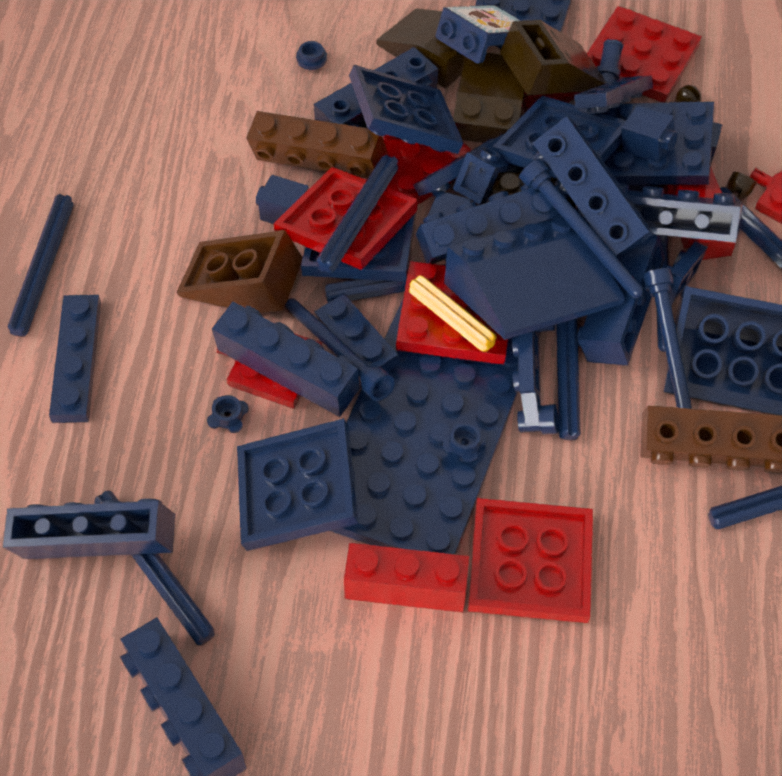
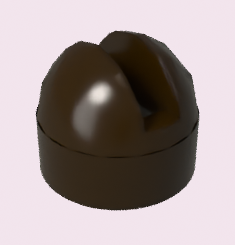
[675,85,701,102]
[726,171,757,200]

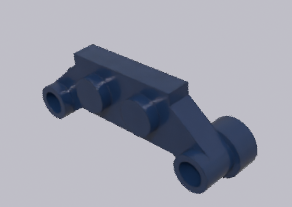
[512,325,559,435]

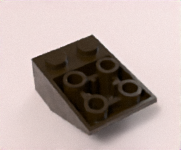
[500,20,607,96]

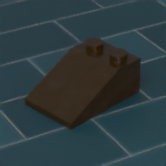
[376,8,466,89]
[453,53,525,143]

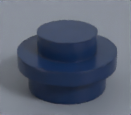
[296,41,327,70]

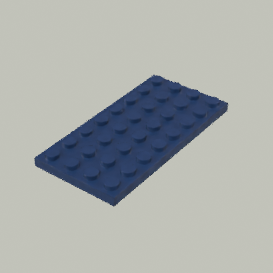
[331,297,541,555]

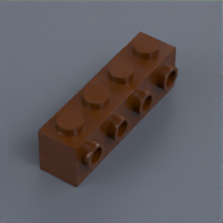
[246,111,388,179]
[640,405,782,474]

